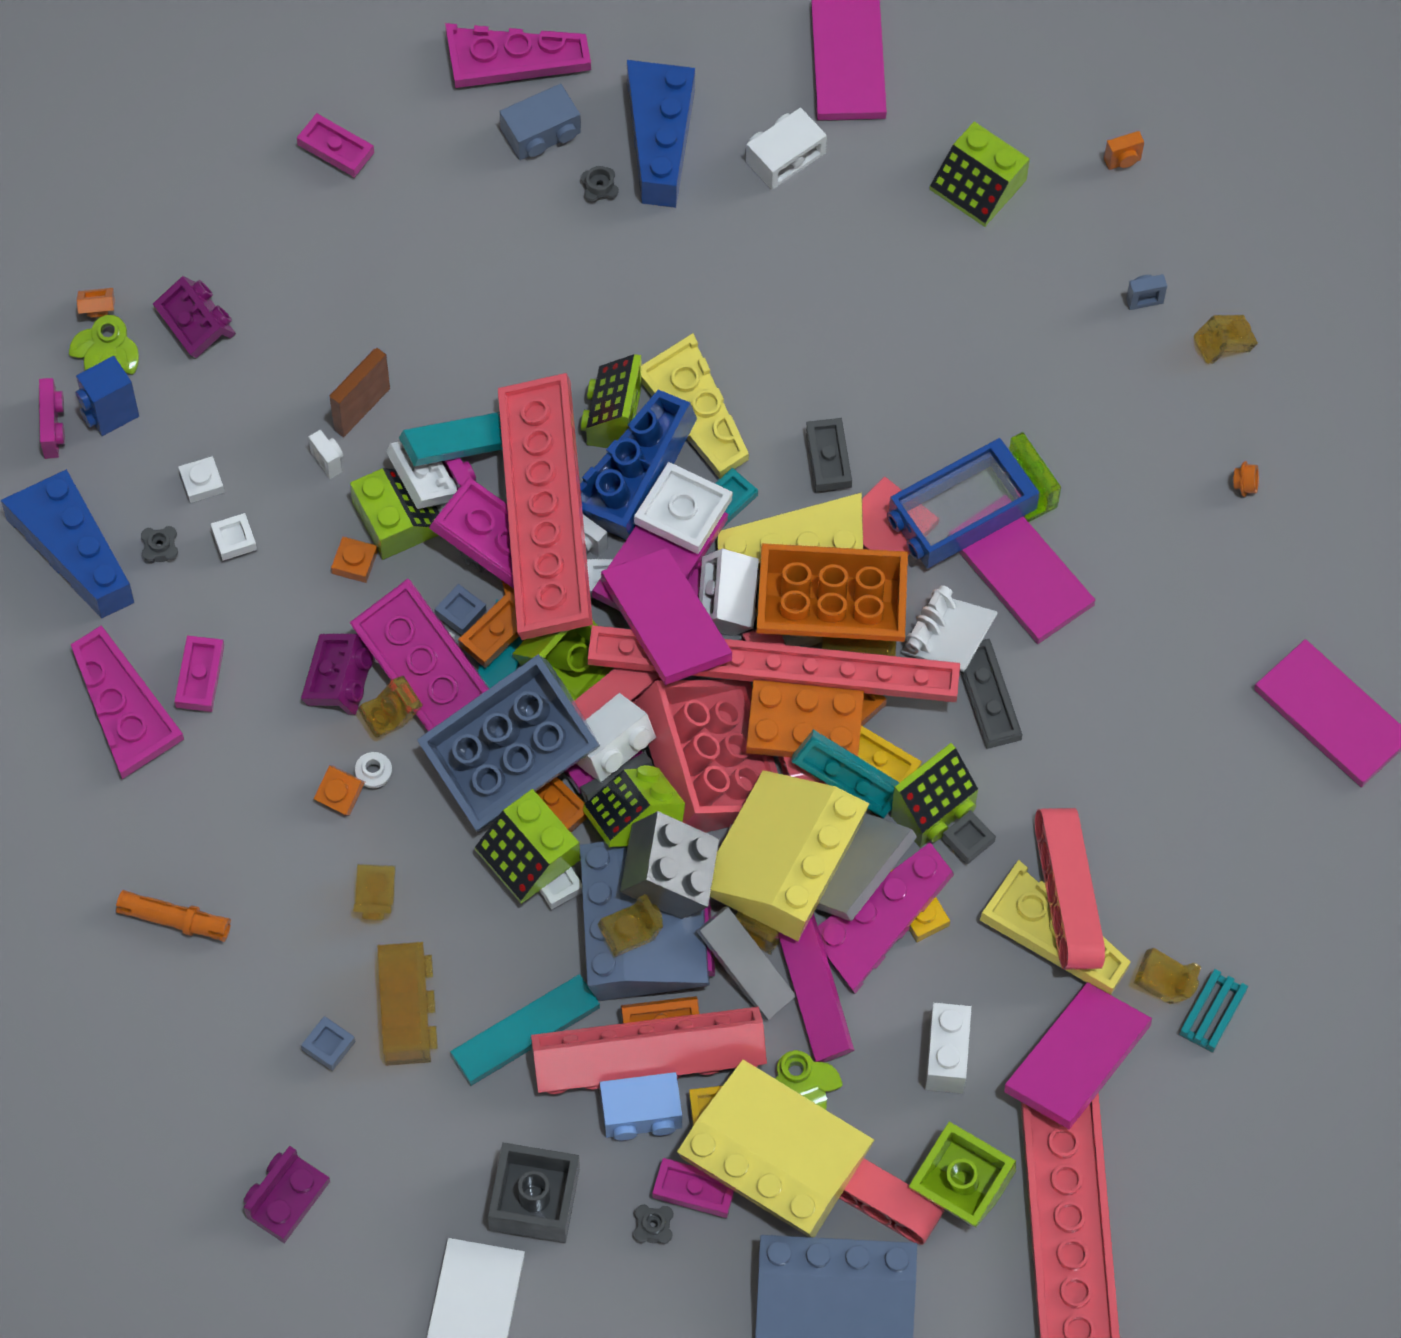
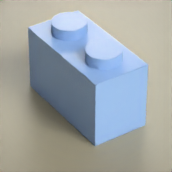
[600,1072,682,1141]

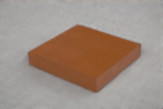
[330,348,390,438]

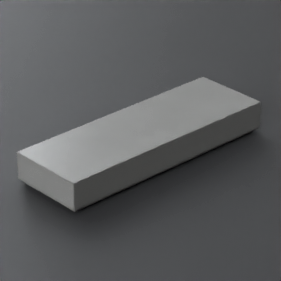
[696,907,796,1020]

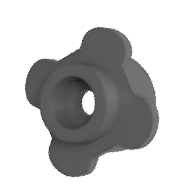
[581,166,619,201]
[141,526,178,562]
[634,1204,674,1244]

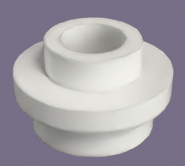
[355,752,392,788]

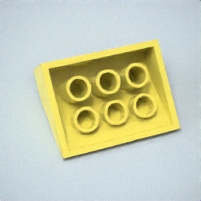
[710,770,869,941]
[677,1060,875,1237]

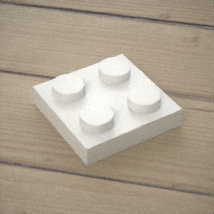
[634,462,733,554]

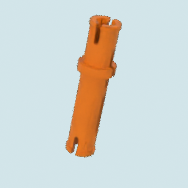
[116,890,231,942]

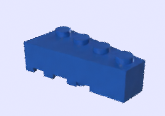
[627,60,695,208]
[580,389,697,539]
[1,469,134,619]

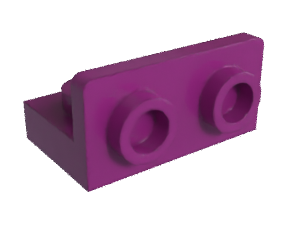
[153,276,236,358]
[301,634,373,715]
[243,1146,330,1244]

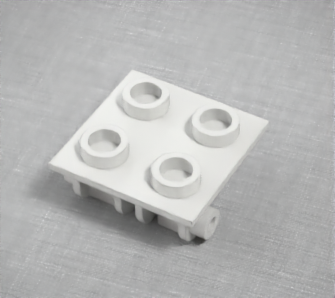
[901,585,998,672]

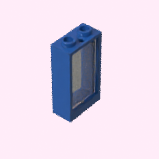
[887,438,1040,569]

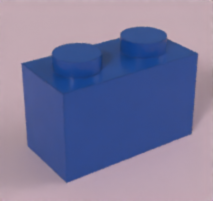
[75,356,139,436]

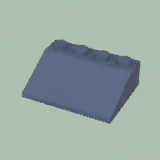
[417,654,600,832]
[580,841,710,1001]
[755,1235,917,1338]

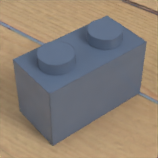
[499,83,581,161]

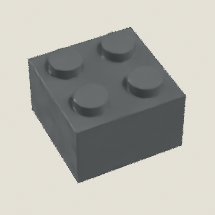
[620,811,719,919]
[488,1142,580,1243]

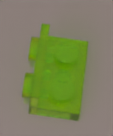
[991,432,1061,522]

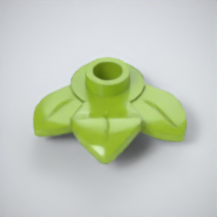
[69,315,139,375]
[775,1050,843,1110]

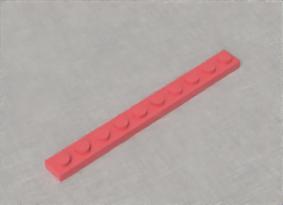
[588,625,960,703]

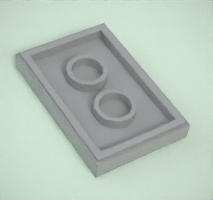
[816,813,917,921]

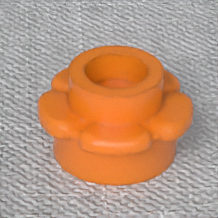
[1233,461,1259,497]

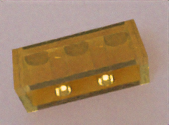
[377,942,438,1066]

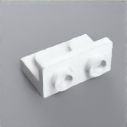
[386,441,457,513]

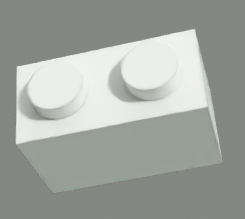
[746,107,827,190]
[699,549,760,636]
[576,693,656,783]
[925,1003,972,1094]

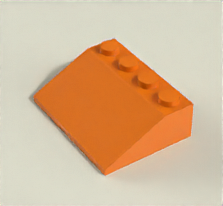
[757,543,908,642]

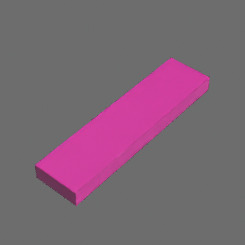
[777,913,855,1062]

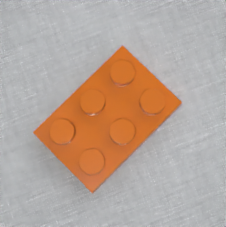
[746,680,864,758]

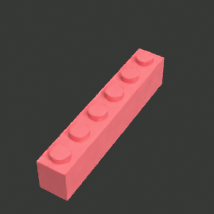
[531,1007,767,1094]

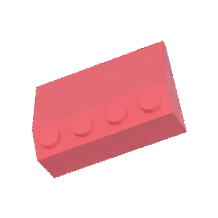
[636,680,778,833]

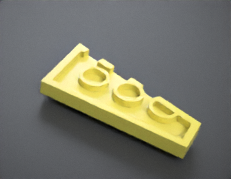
[641,333,749,479]
[718,493,863,569]
[980,860,1131,995]

